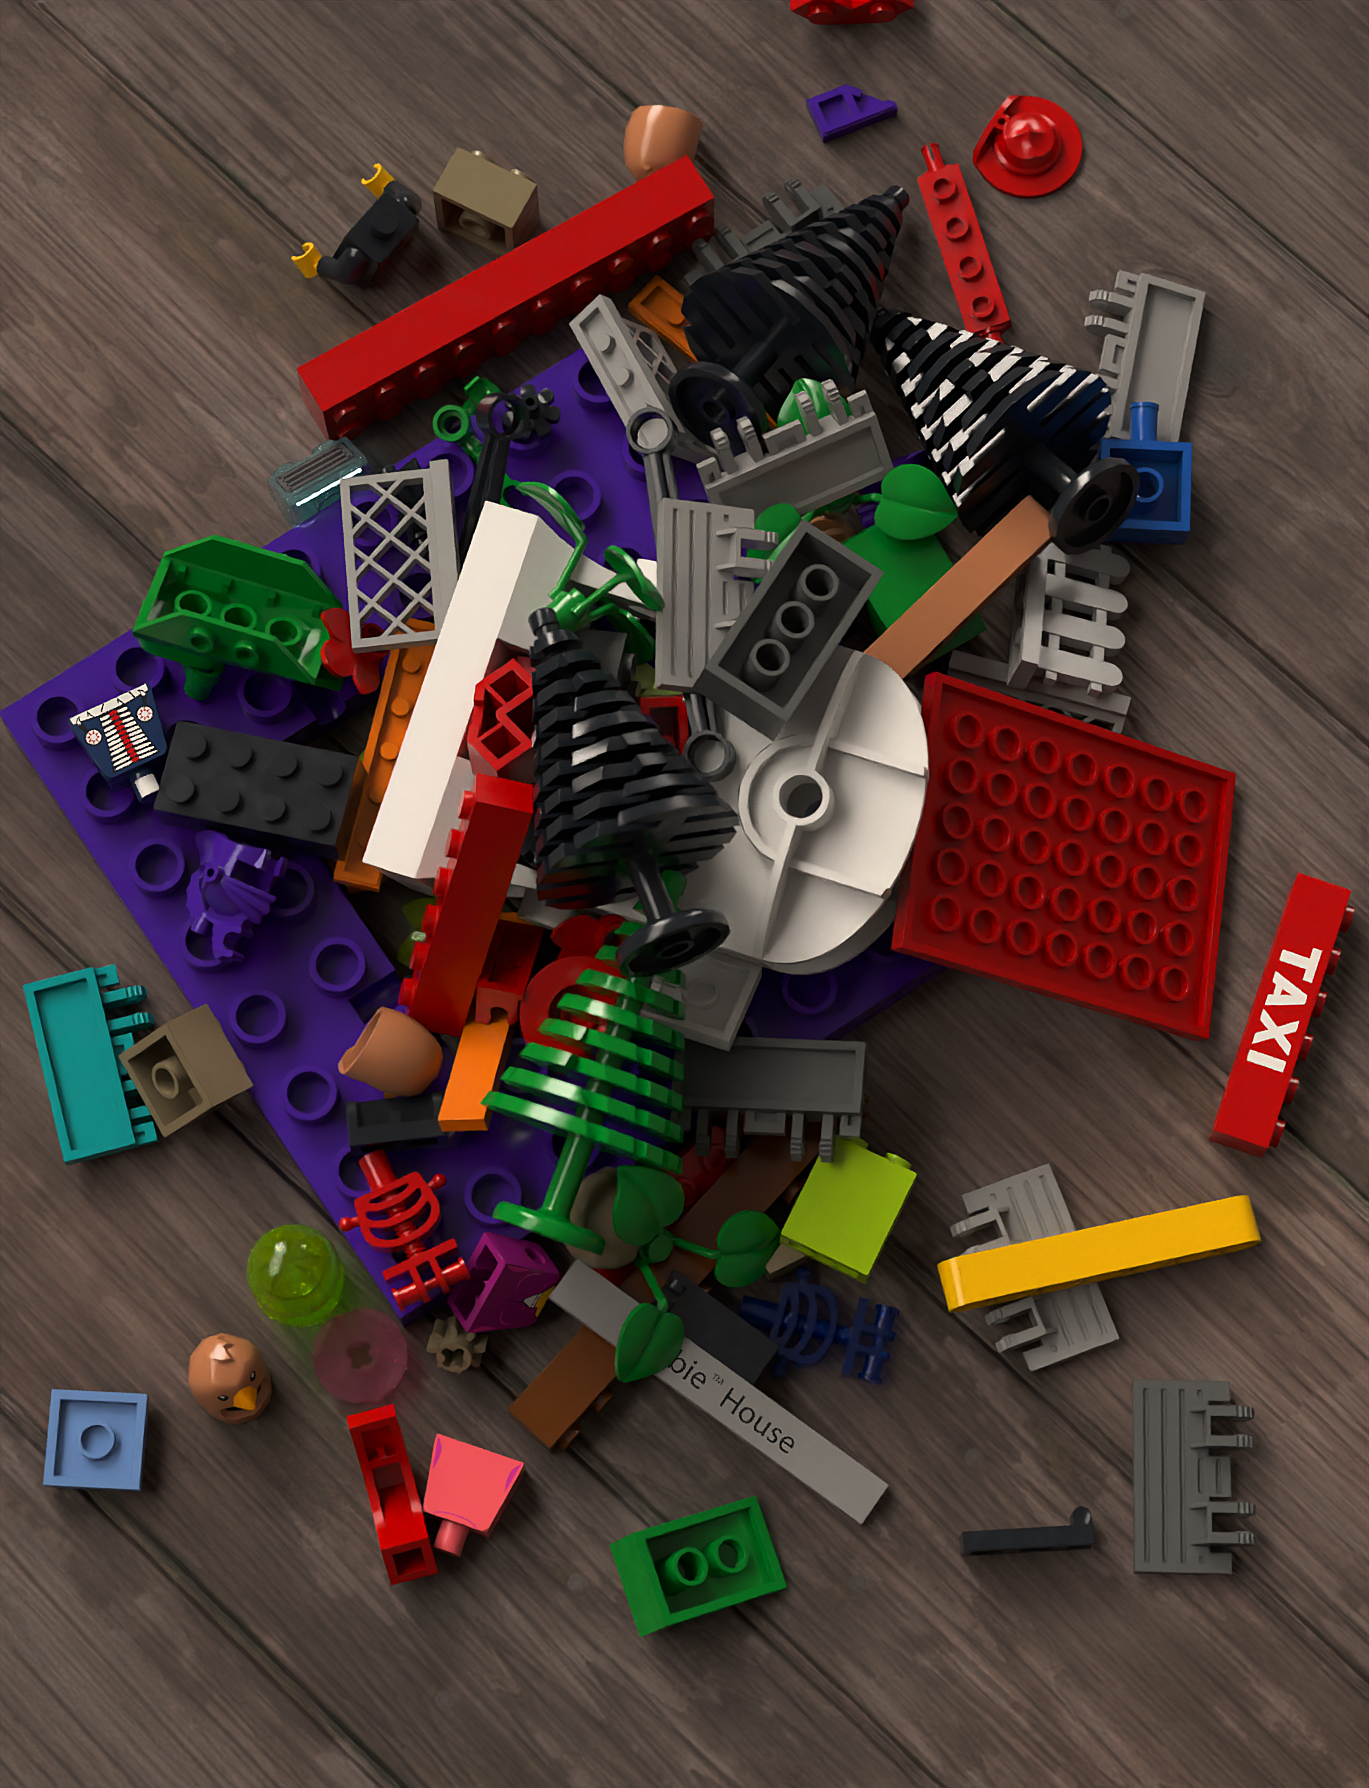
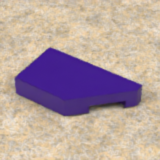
[806,84,898,143]

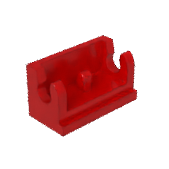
[475,919,545,1025]

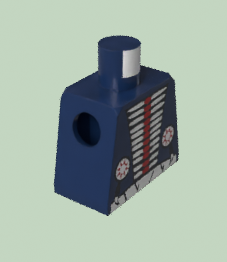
[67,683,170,804]

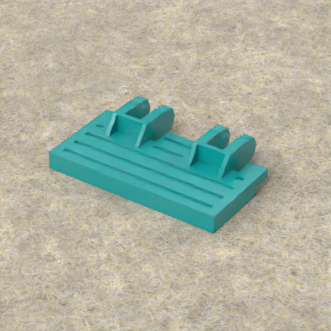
[22,964,159,1166]

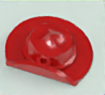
[972,95,1082,199]
[519,956,626,1075]

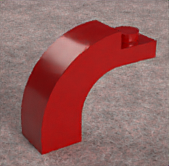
[346,1404,438,1586]

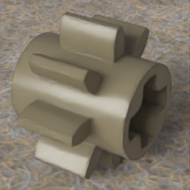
[427,1314,489,1374]

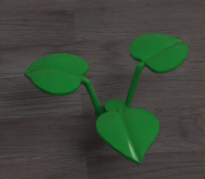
[747,378,958,584]
[514,482,666,666]
[612,1165,781,1382]

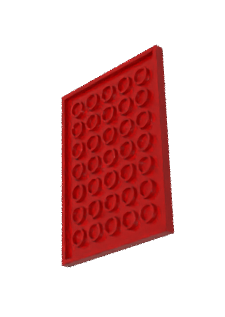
[891,672,1236,1041]

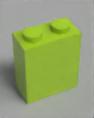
[780,1135,917,1284]

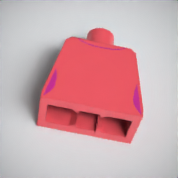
[423,1433,526,1557]

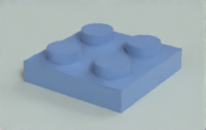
[43,1389,150,1492]

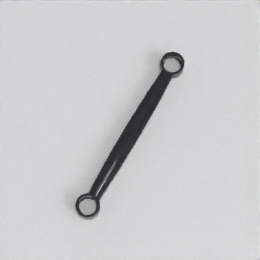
[459,392,529,571]
[626,407,736,782]

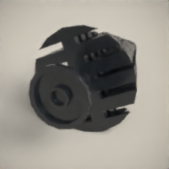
[668,185,910,455]
[870,302,1140,555]
[528,607,740,978]

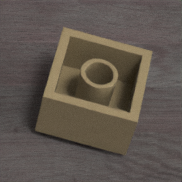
[433,147,540,257]
[118,1003,253,1138]

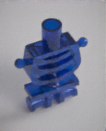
[739,1266,900,1385]

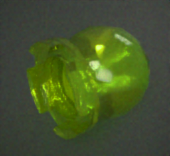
[246,1224,345,1327]

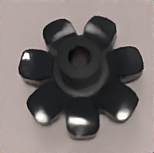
[502,384,561,442]

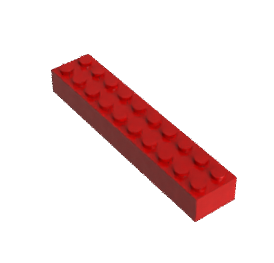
[296,155,715,446]

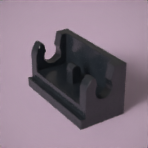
[346,1091,449,1156]

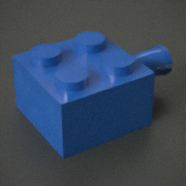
[1096,402,1192,545]

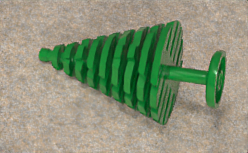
[480,869,687,1256]

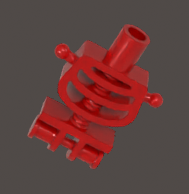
[339,1149,472,1312]

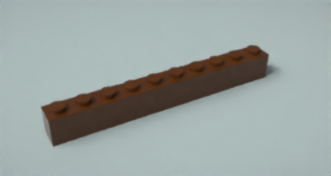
[507,1093,869,1455]

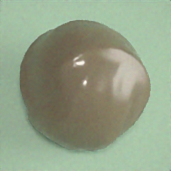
[565,1167,640,1269]

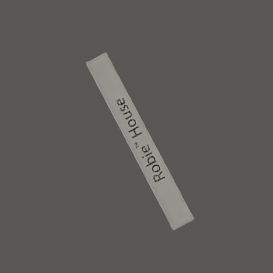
[548,1258,889,1524]

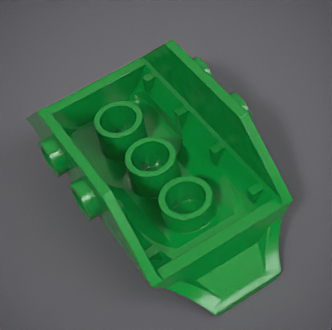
[132,534,345,692]

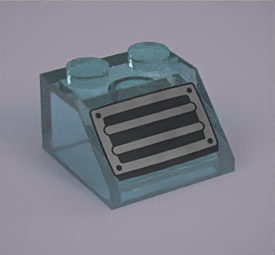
[267,436,371,529]

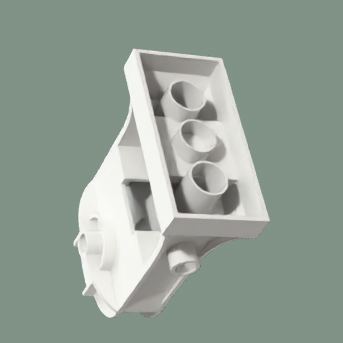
[362,501,929,975]

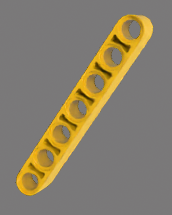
[937,1195,1262,1313]

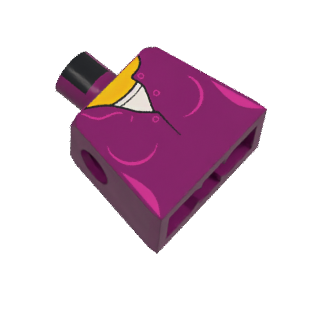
[446,1232,565,1333]

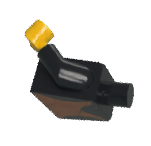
[291,164,422,291]

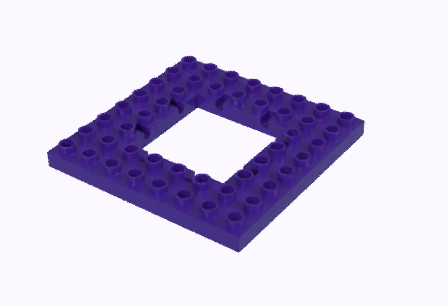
[0,348,949,1328]

